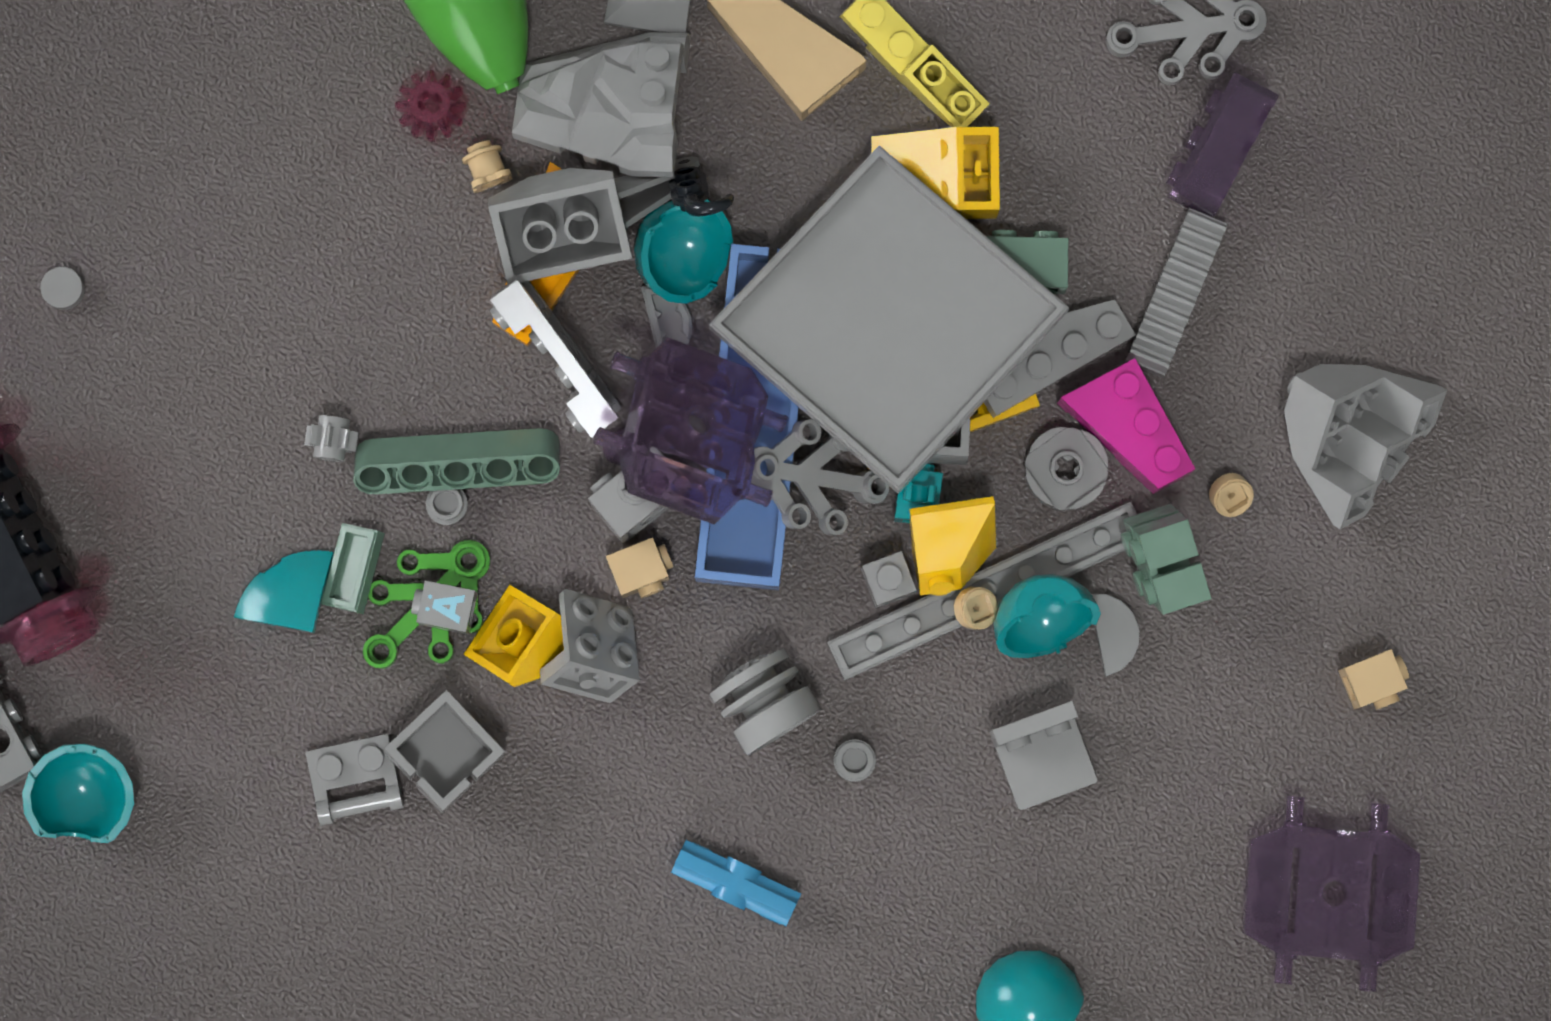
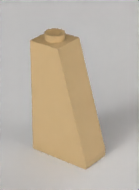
[707,0,866,121]

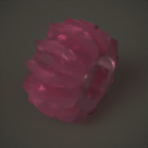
[395,70,467,142]

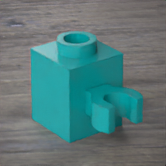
[894,464,943,524]

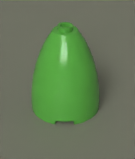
[403,0,528,94]

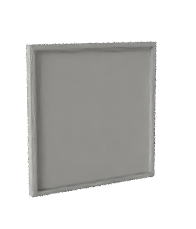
[709,146,1069,494]

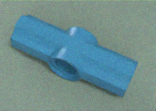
[671,840,801,926]

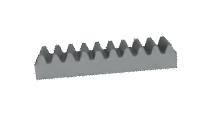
[1125,208,1228,378]

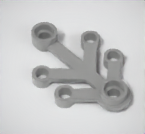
[1105,0,1267,86]
[741,419,889,535]

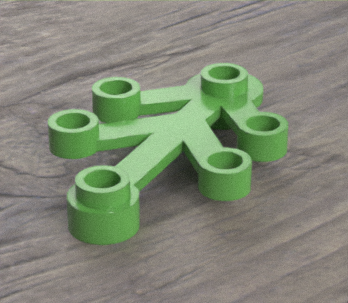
[363,540,490,669]

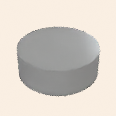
[40,267,85,310]
[833,739,876,782]

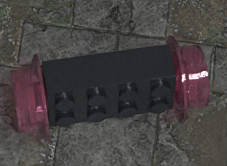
[0,423,102,667]

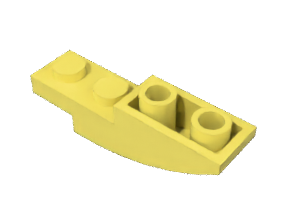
[840,0,989,127]

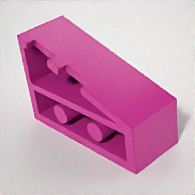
[1057,358,1195,494]

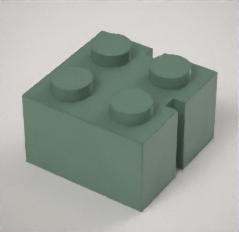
[1121,504,1212,615]

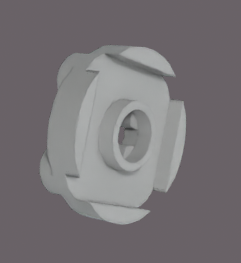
[1024,427,1108,511]

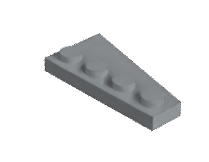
[984,299,1136,418]

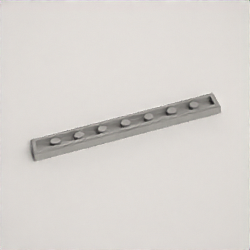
[827,502,1137,681]

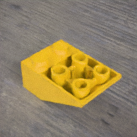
[871,127,1000,219]

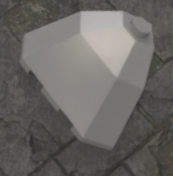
[1284,364,1447,529]

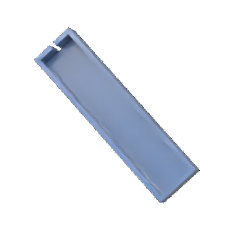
[695,244,799,591]

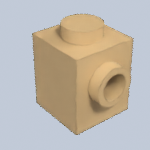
[606,537,673,598]
[1338,649,1409,710]

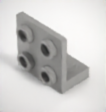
[540,589,640,703]
[989,701,1097,810]

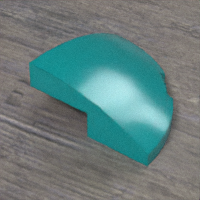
[234,550,334,633]

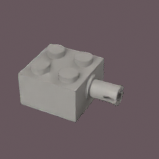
[588,445,688,546]

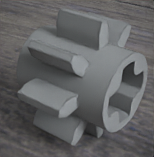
[304,415,359,462]

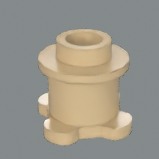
[462,140,512,193]

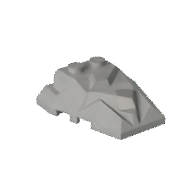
[512,32,691,177]

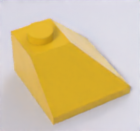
[909,496,996,596]
[463,584,564,687]

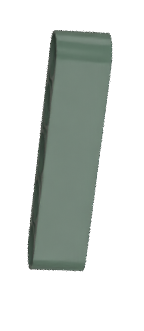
[353,428,560,494]

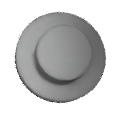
[426,489,468,525]

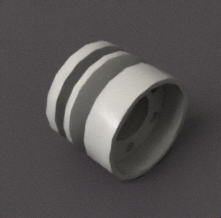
[709,648,822,756]

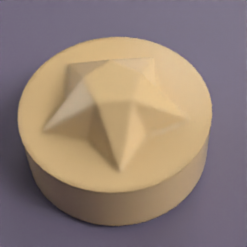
[1209,473,1254,517]
[954,587,998,630]

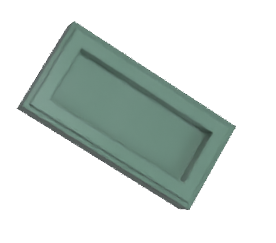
[321,523,385,615]

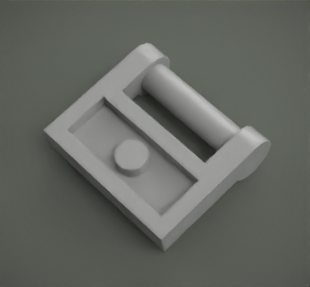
[305,734,404,826]

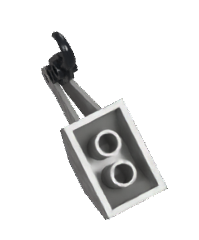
[488,156,734,285]

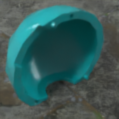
[634,200,733,304]
[994,574,1101,658]
[22,743,134,843]
[976,950,1084,1021]

